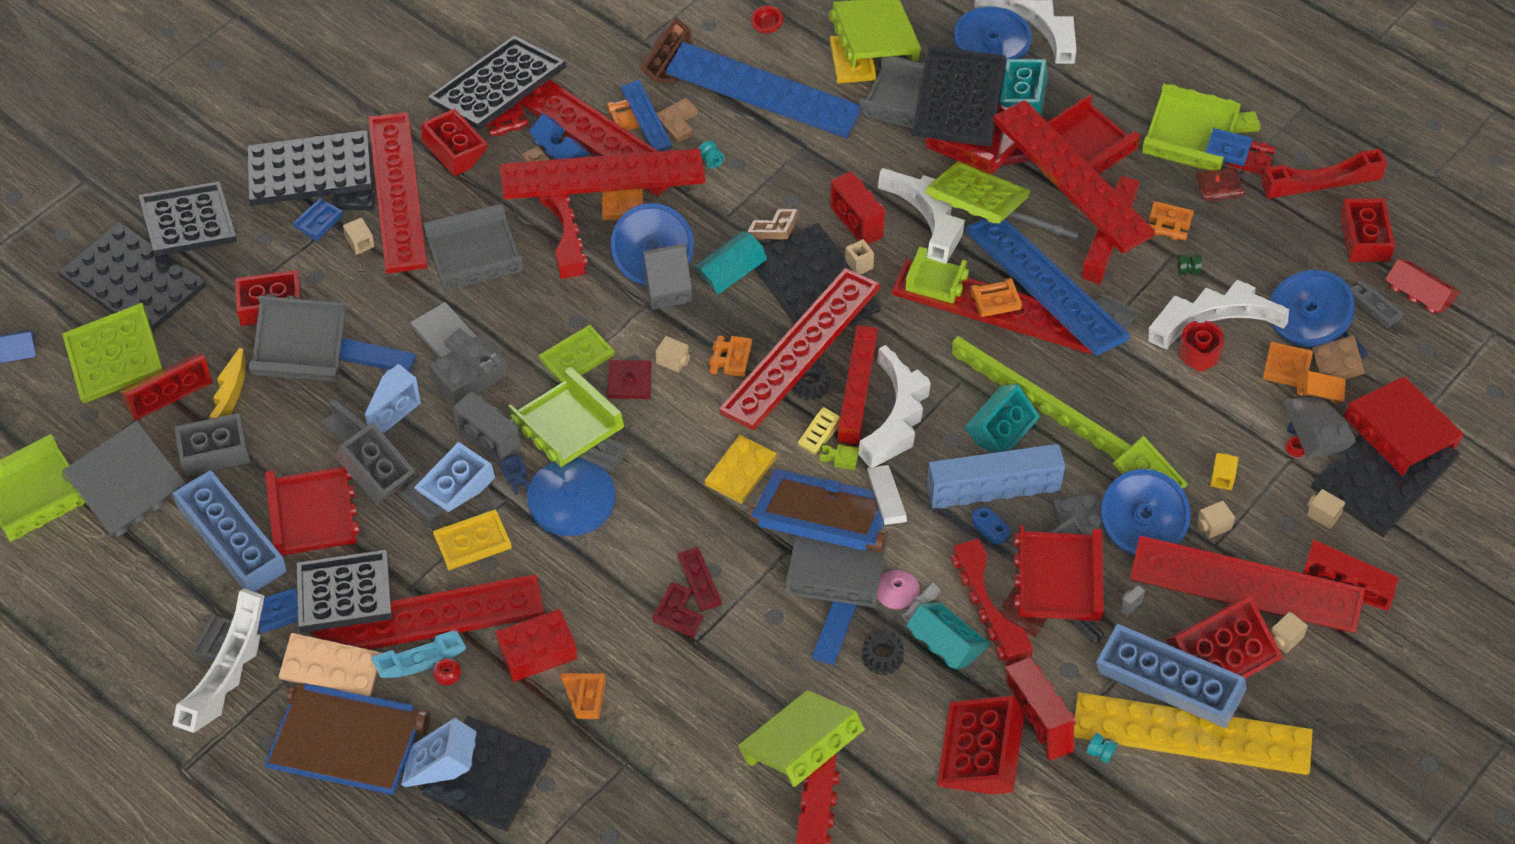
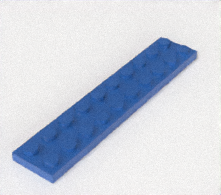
[667,42,860,139]
[966,218,1130,356]

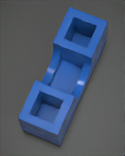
[529,113,589,159]

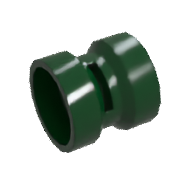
[1177,254,1202,275]

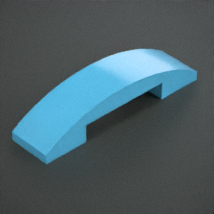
[371,630,466,678]

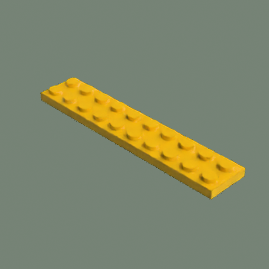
[1074,692,1313,775]

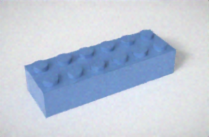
[927,444,1065,509]
[173,470,287,592]
[1096,624,1247,728]

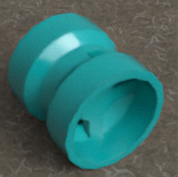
[699,141,725,169]
[1086,732,1118,764]

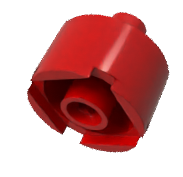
[1178,321,1224,372]

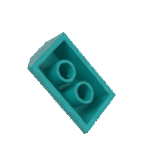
[1000,59,1048,116]
[694,231,767,295]
[964,384,1040,453]
[906,602,991,669]

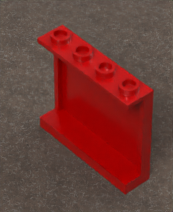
[1048,94,1141,174]
[925,104,1018,175]
[1343,376,1464,476]
[265,466,360,556]
[1014,525,1104,621]

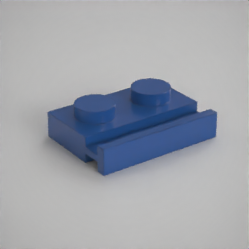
[1206,128,1253,166]
[293,198,344,241]
[259,588,298,634]

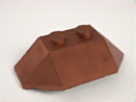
[639,17,692,85]

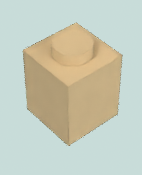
[343,218,375,255]
[845,239,874,275]
[656,336,690,373]
[1307,489,1345,529]
[1197,501,1235,539]
[1271,612,1308,654]

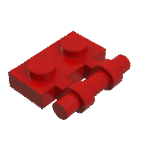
[486,102,528,137]
[1228,141,1276,175]

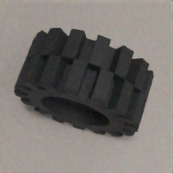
[792,361,830,400]
[862,630,904,675]

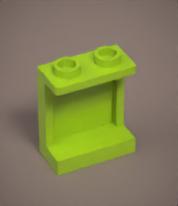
[906,247,969,303]

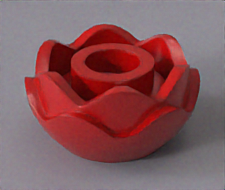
[432,658,462,686]

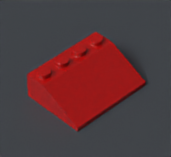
[1165,596,1283,679]
[937,696,1025,795]

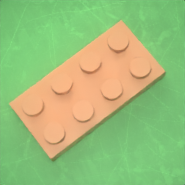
[279,633,382,697]

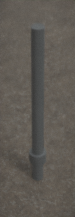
[1007,211,1080,240]

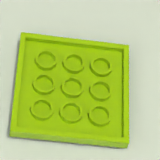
[925,161,1030,224]
[62,303,164,404]

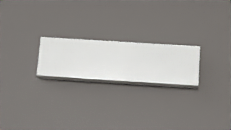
[867,465,907,525]

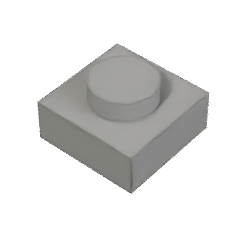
[1121,585,1145,616]

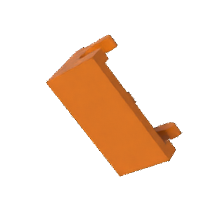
[1296,371,1345,403]

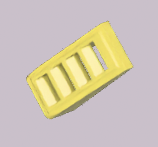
[798,407,840,455]

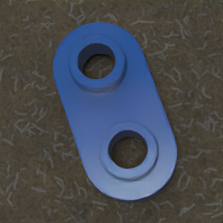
[972,507,1010,545]

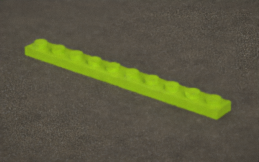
[951,336,1131,460]

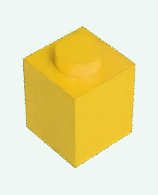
[1210,453,1239,490]

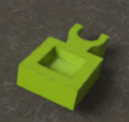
[820,444,859,470]

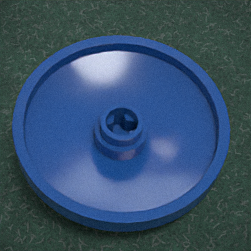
[954,6,1032,67]
[611,203,694,286]
[1270,270,1355,347]
[527,458,616,536]
[1100,469,1191,556]

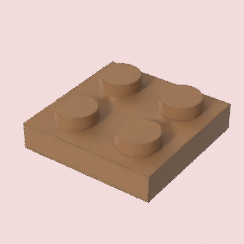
[1313,335,1365,379]

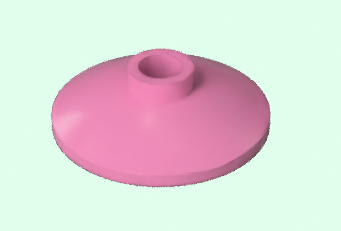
[877,570,920,610]

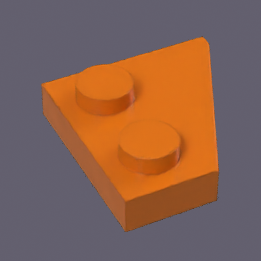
[561,673,606,719]

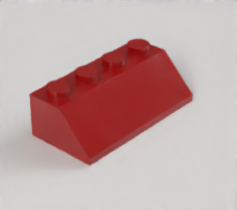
[120,353,213,421]

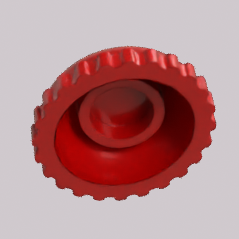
[750,5,784,34]

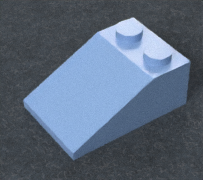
[365,364,421,434]
[414,442,495,512]
[401,718,476,787]

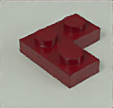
[652,582,704,638]

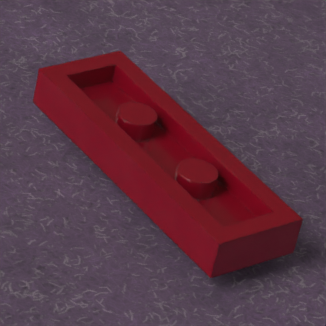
[677,547,722,612]

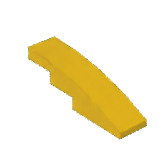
[209,348,247,419]

